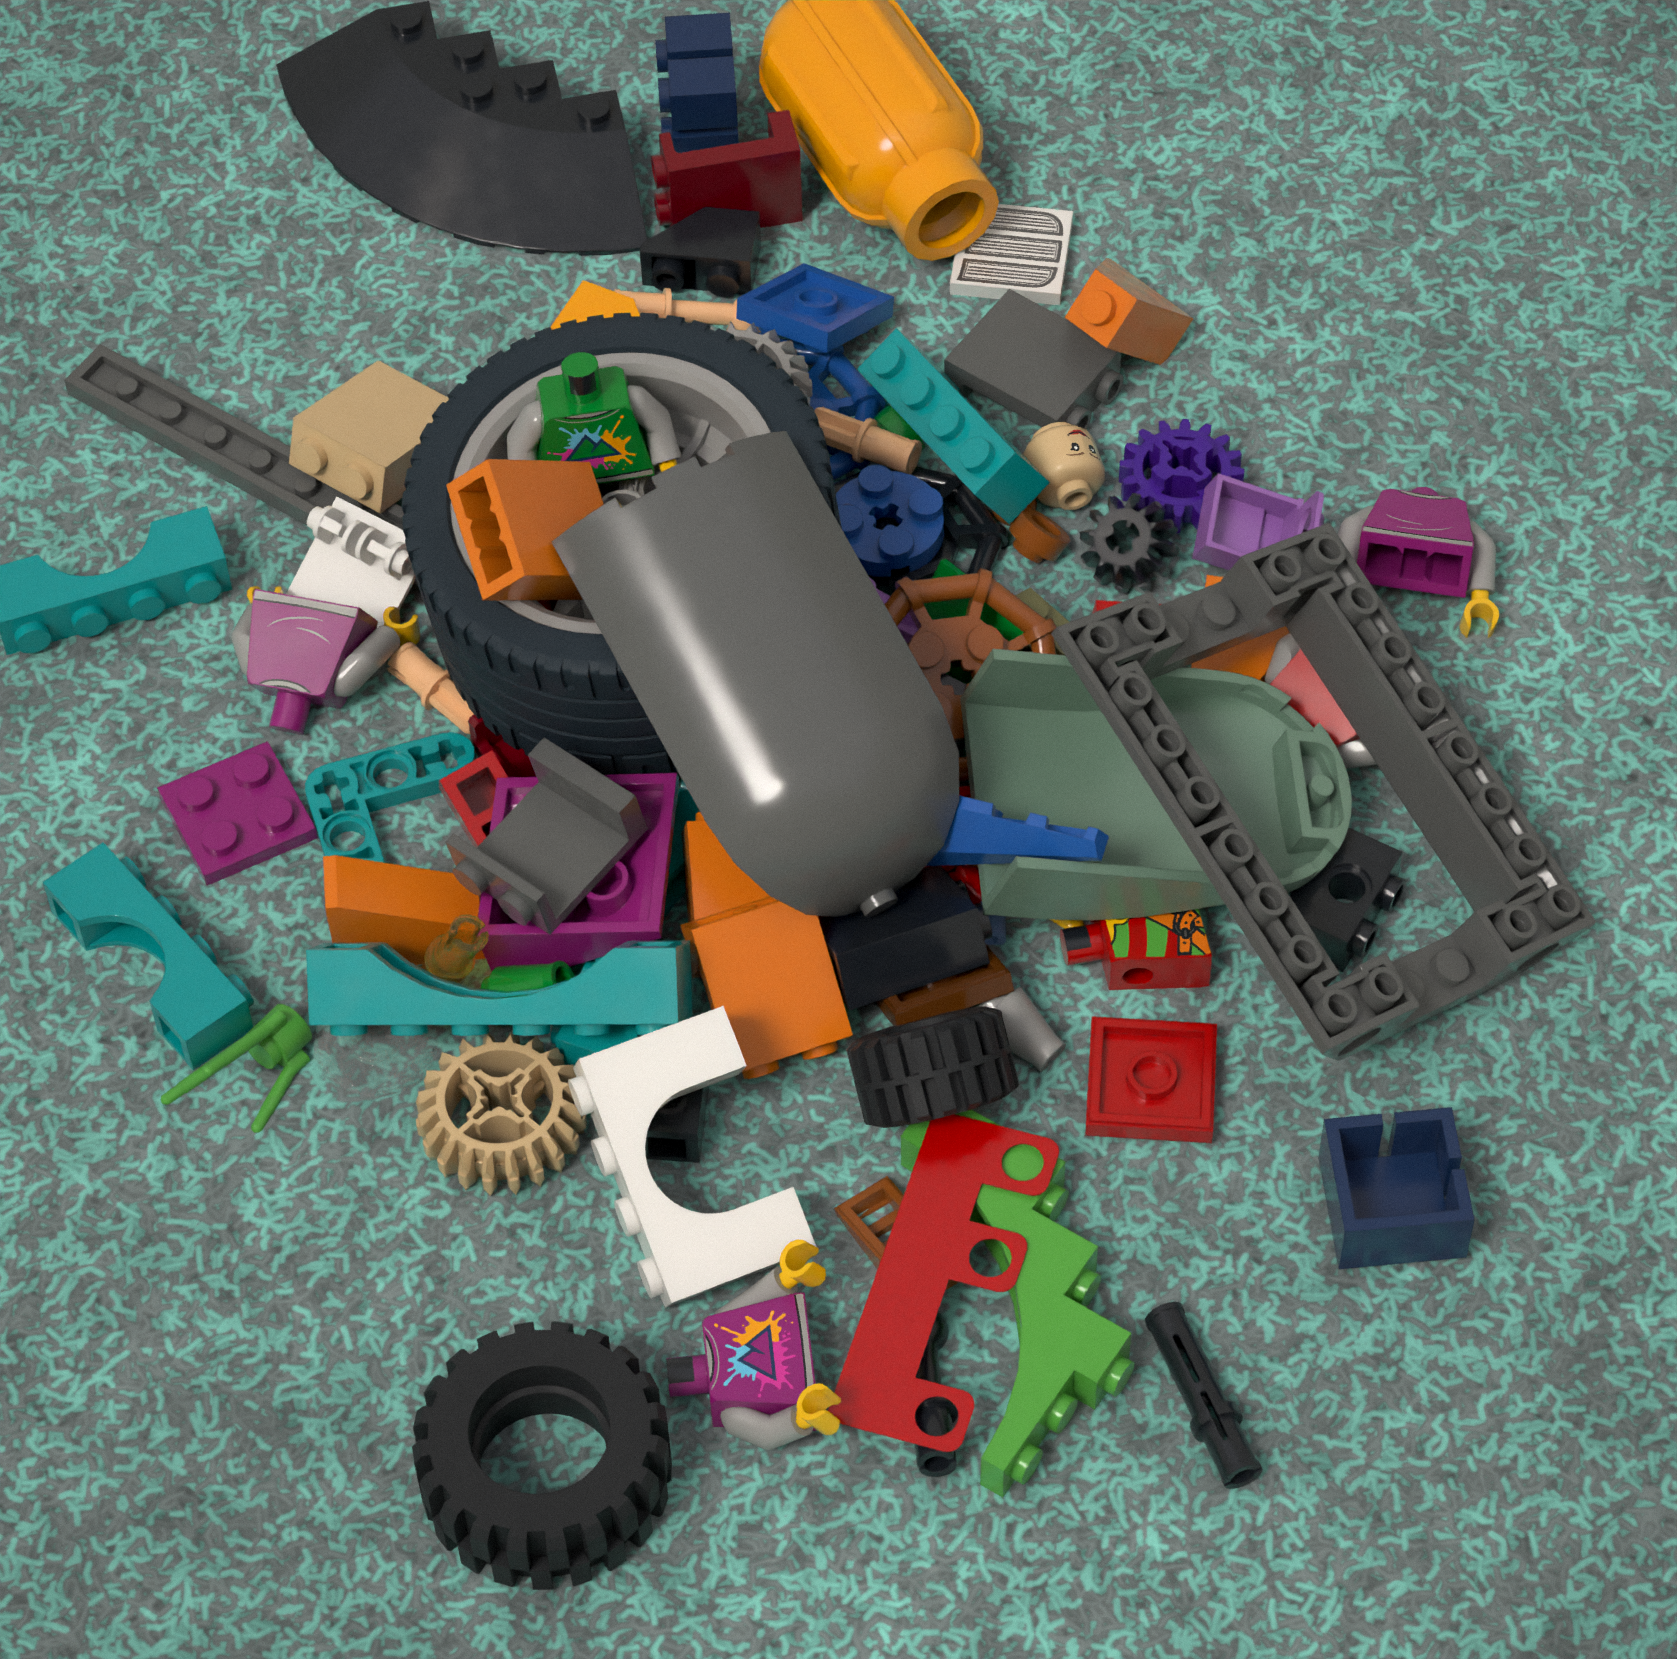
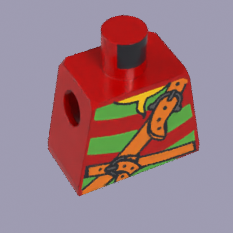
[1060,909,1212,990]

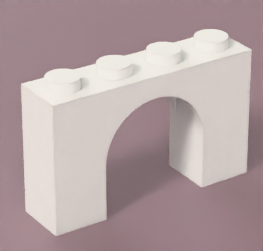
[568,1006,816,1308]

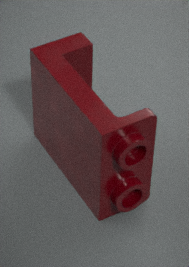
[651,110,803,228]

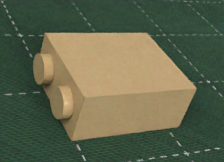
[289,360,449,513]

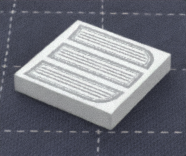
[950,204,1073,305]

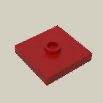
[1085,1016,1217,1143]

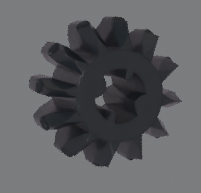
[1079,493,1180,594]

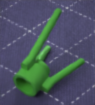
[160,1004,312,1133]

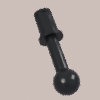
[915,1311,958,1477]

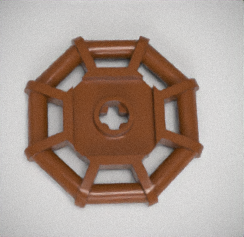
[884,568,1056,781]

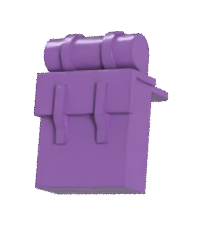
[1192,473,1325,570]

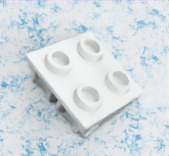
[286,496,416,628]

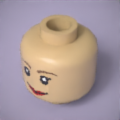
[1023,422,1105,510]

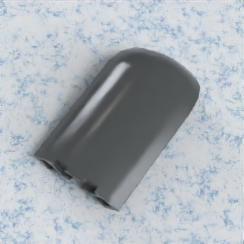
[552,431,959,918]

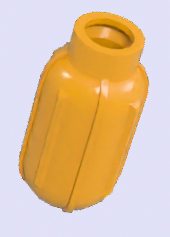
[759,0,999,261]

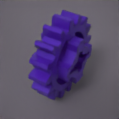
[1118,419,1245,533]

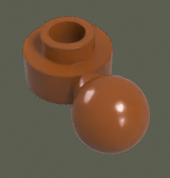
[991,498,1070,563]

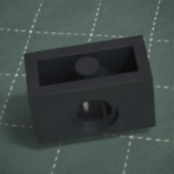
[1290,828,1406,972]

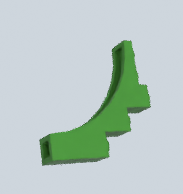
[901,1110,1135,1498]

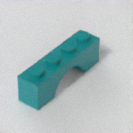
[857,328,1050,525]
[0,506,232,655]
[43,842,254,1071]

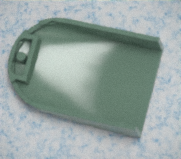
[960,649,1352,920]

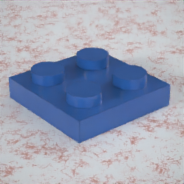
[736,263,894,353]

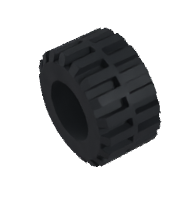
[846,1007,1020,1128]

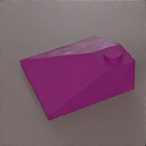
[475,773,679,972]

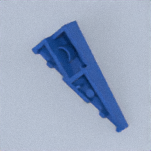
[926,795,1109,866]

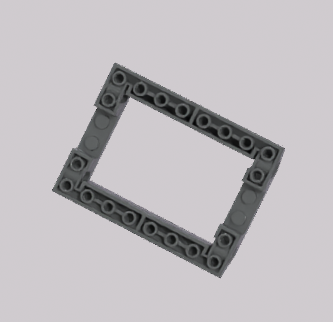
[1051,523,1596,1061]

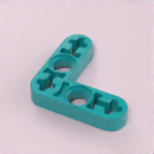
[305,732,476,863]

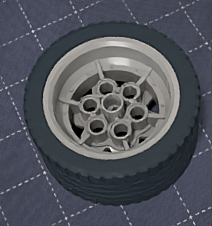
[402,313,842,775]

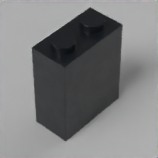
[818,866,992,1011]

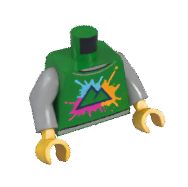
[507,352,682,484]

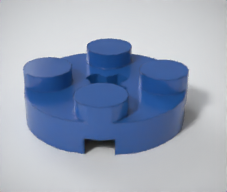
[836,465,944,577]

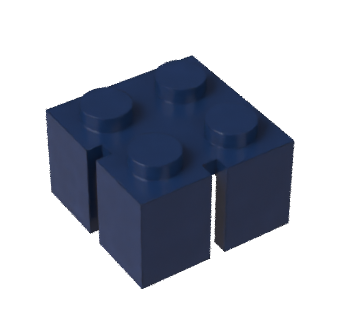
[655,12,739,153]
[1318,1107,1475,1269]

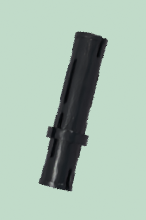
[1145,1302,1263,1489]

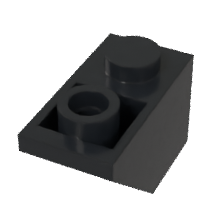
[640,207,761,297]

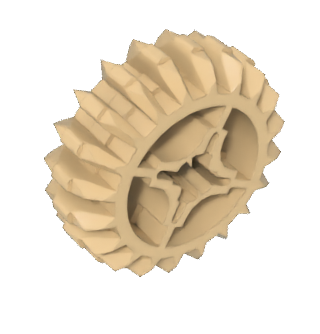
[416,1031,587,1196]

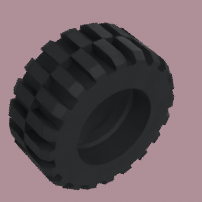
[412,1321,672,1590]

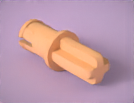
[814,407,922,475]
[387,642,474,734]

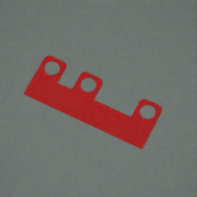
[828,1114,1059,1452]

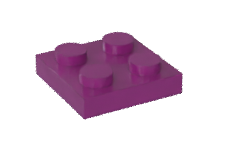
[157,741,318,886]

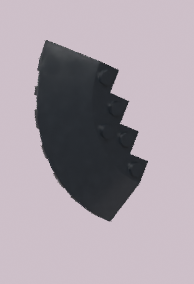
[276,1,647,256]

